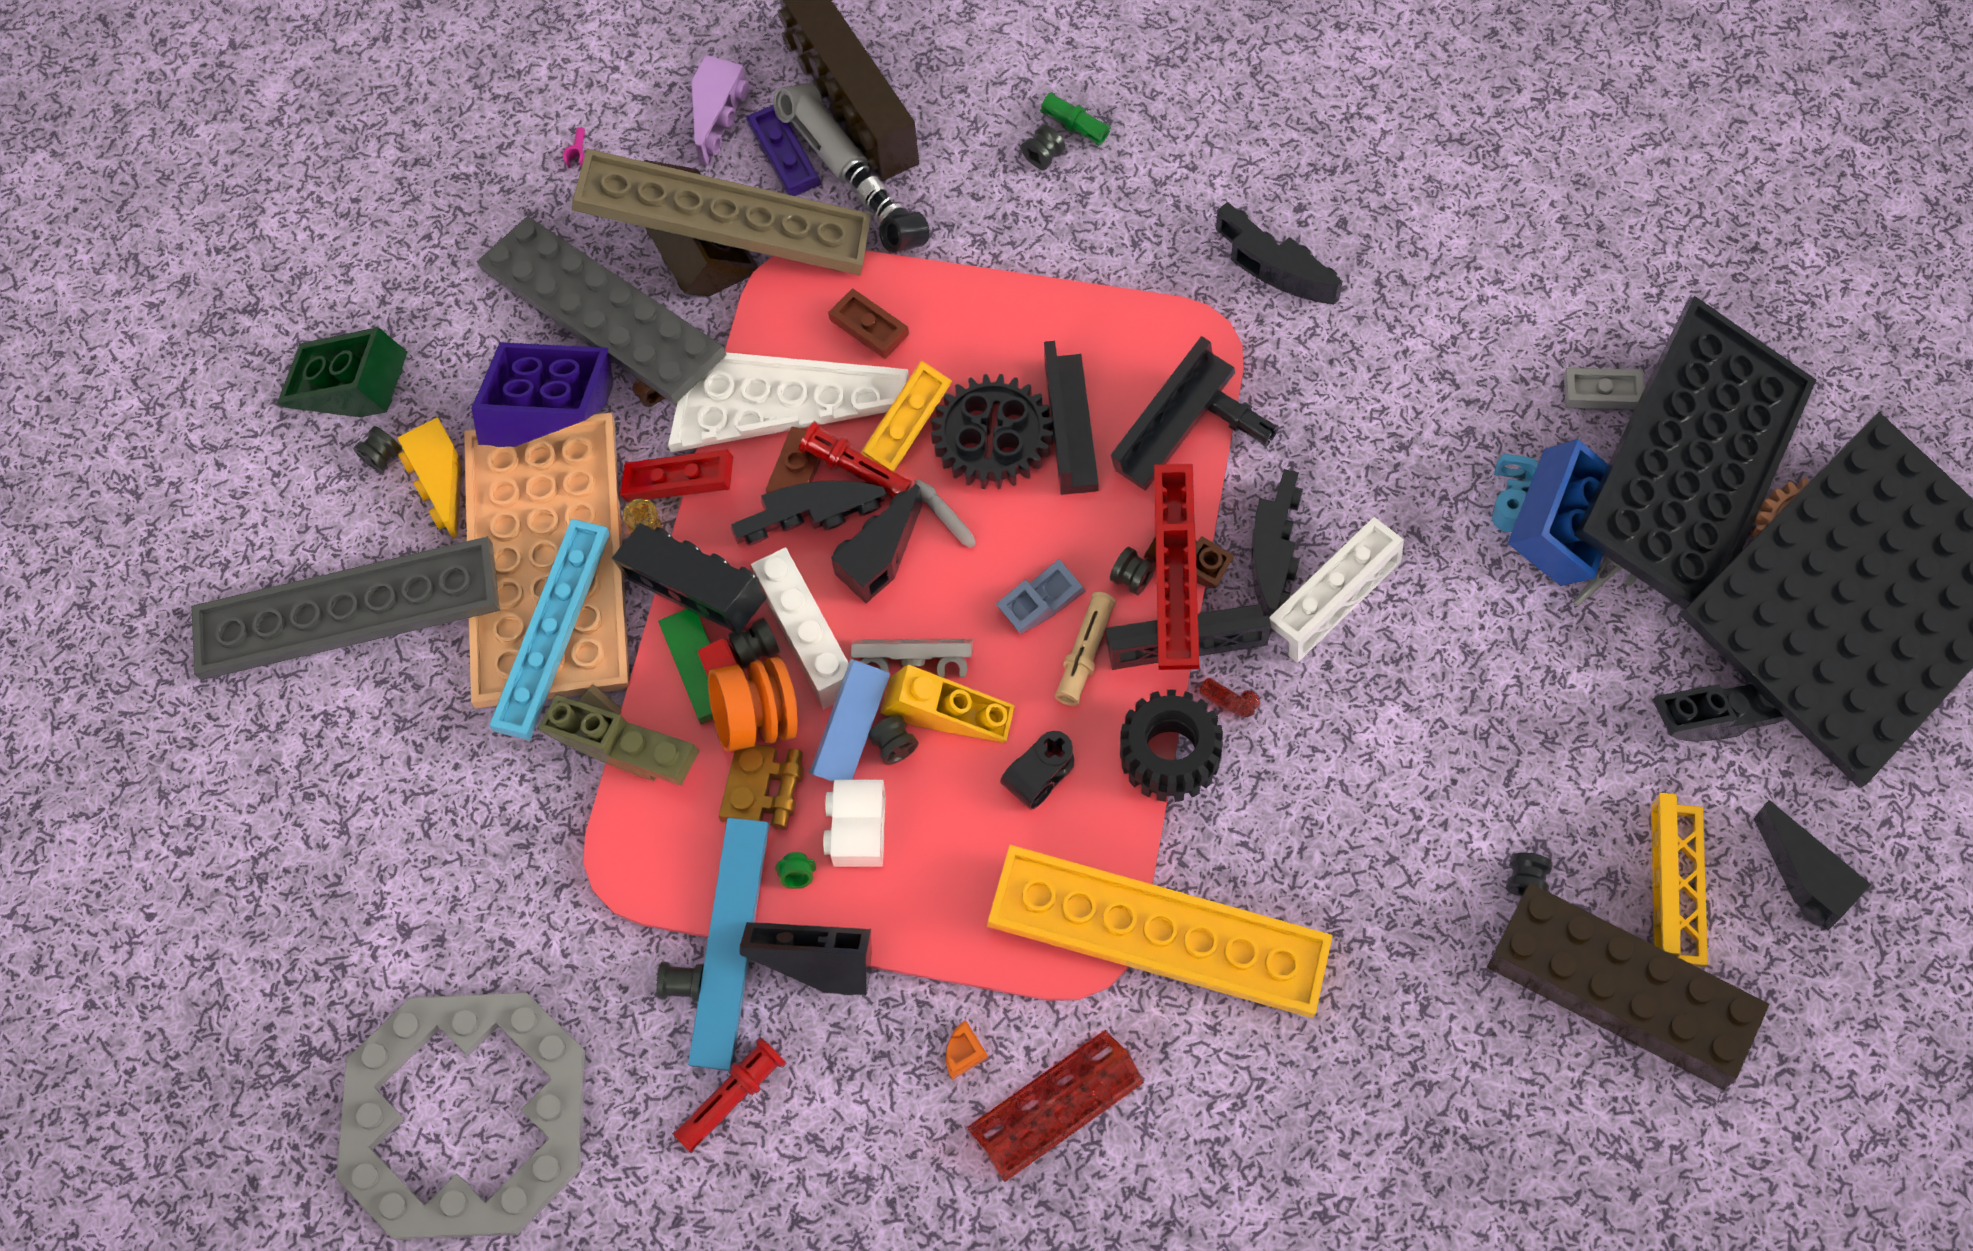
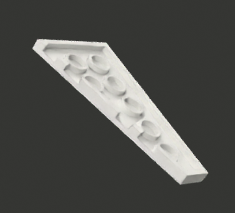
[668,352,909,453]

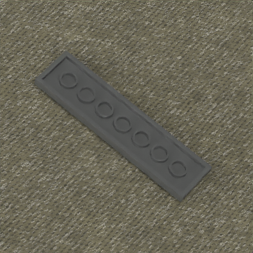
[477,216,726,404]
[191,536,500,680]

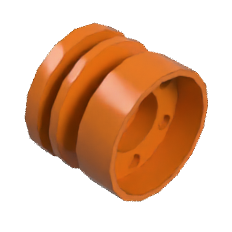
[708,657,798,752]

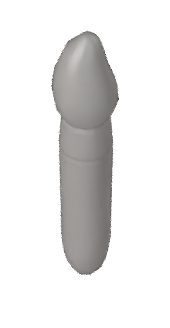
[914,479,976,547]

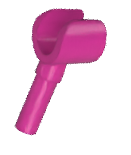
[563,127,585,168]

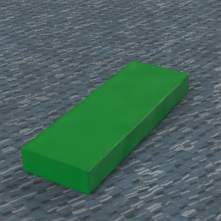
[658,609,713,724]

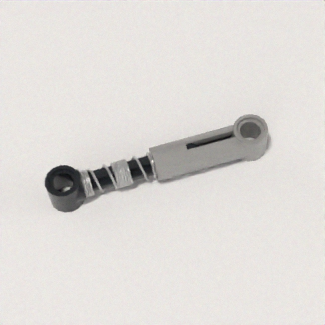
[773,83,929,253]

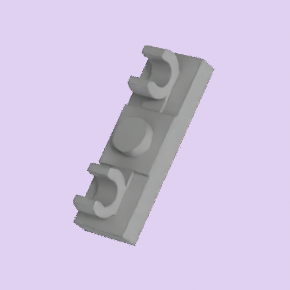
[851,639,973,677]

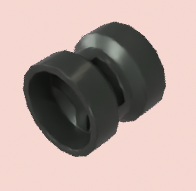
[728,617,780,669]

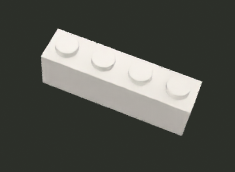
[751,547,849,710]

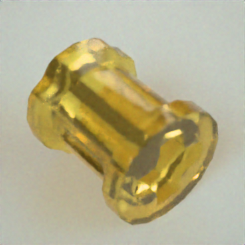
[623,498,663,533]

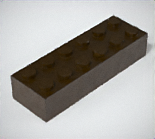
[777,0,919,182]
[1486,883,1770,1090]

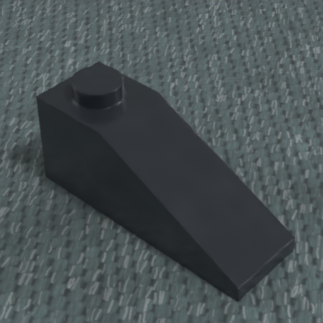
[1753,800,1872,930]
[739,922,872,995]

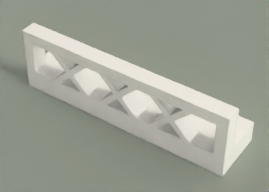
[1269,517,1404,663]

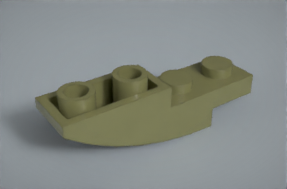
[538,694,699,786]

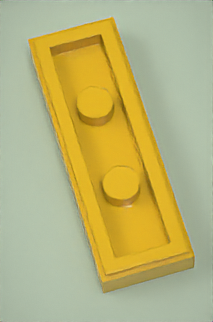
[861,360,952,472]

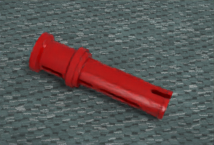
[798,421,912,498]
[672,1037,787,1153]

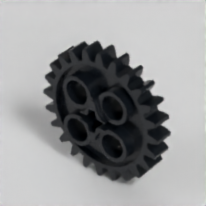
[931,374,1053,489]

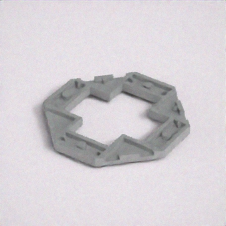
[336,992,586,1241]

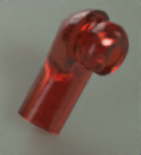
[1199,678,1260,718]

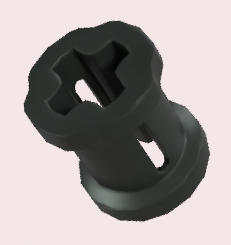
[656,962,704,1002]

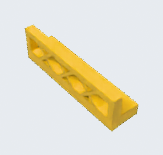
[1651,793,1708,968]

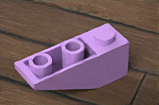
[691,55,749,166]

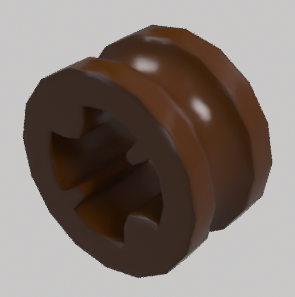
[632,379,665,407]

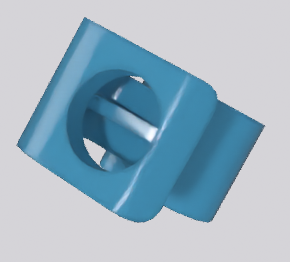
[1491,454,1539,532]

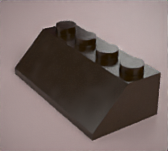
[644,160,758,297]

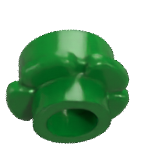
[775,852,816,889]

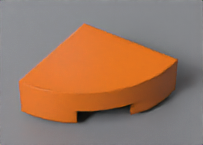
[946,1020,988,1080]

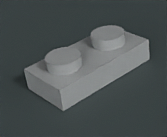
[1564,368,1644,410]

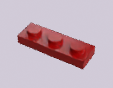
[620,449,734,502]

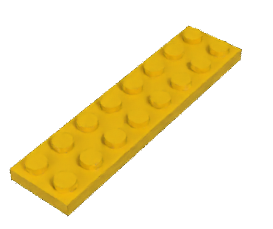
[987,845,1333,1018]

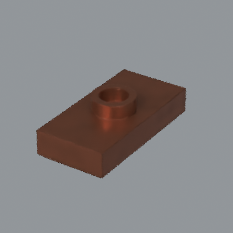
[766,426,821,493]

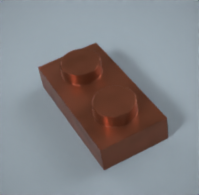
[828,288,909,359]

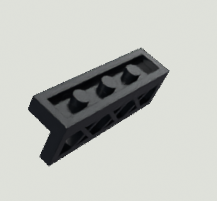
[1110,336,1235,491]
[1044,341,1099,495]
[1105,604,1271,670]

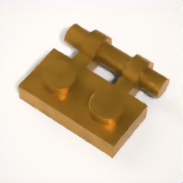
[719,744,804,830]

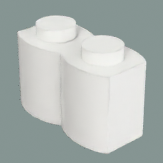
[823,780,886,867]

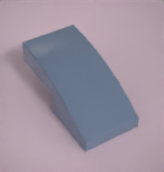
[996,559,1085,634]

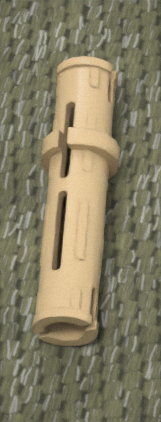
[1054,592,1116,706]

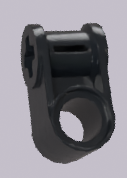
[1000,731,1075,810]

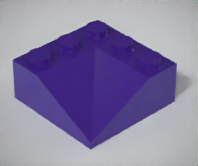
[471,342,614,447]

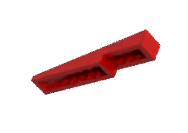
[1154,464,1199,670]

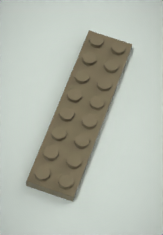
[572,149,871,275]

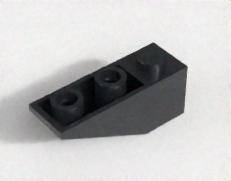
[831,484,922,603]

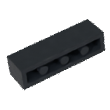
[612,523,766,634]

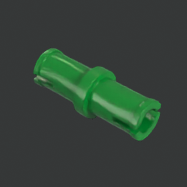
[1040,92,1111,146]

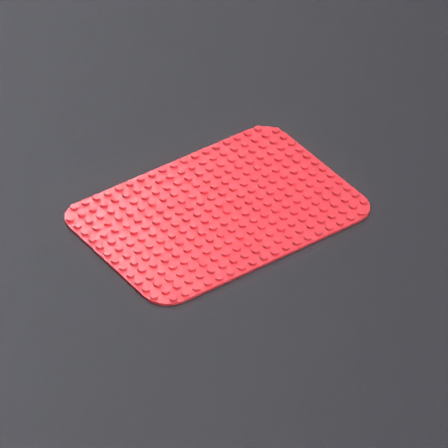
[583,250,1244,1001]

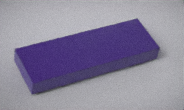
[746,105,821,196]

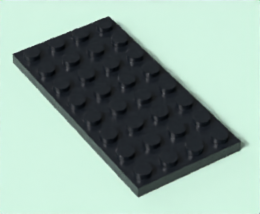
[1575,296,1817,609]

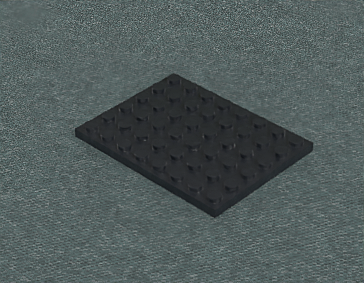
[1679,412,1973,788]

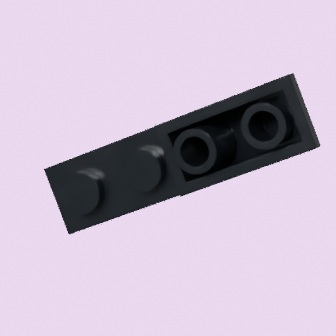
[1216,202,1343,305]
[1251,469,1303,617]
[731,481,886,546]
[1652,684,1786,741]

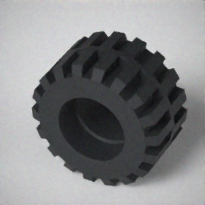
[1120,690,1223,802]

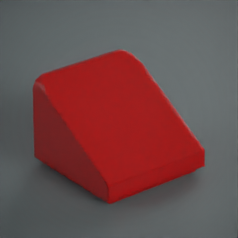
[698,638,746,677]

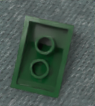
[277,327,408,417]

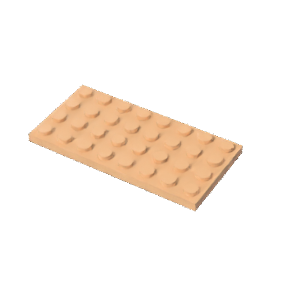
[464,412,630,709]

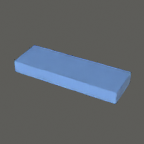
[809,659,891,782]

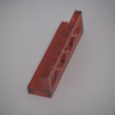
[966,1030,1144,1182]

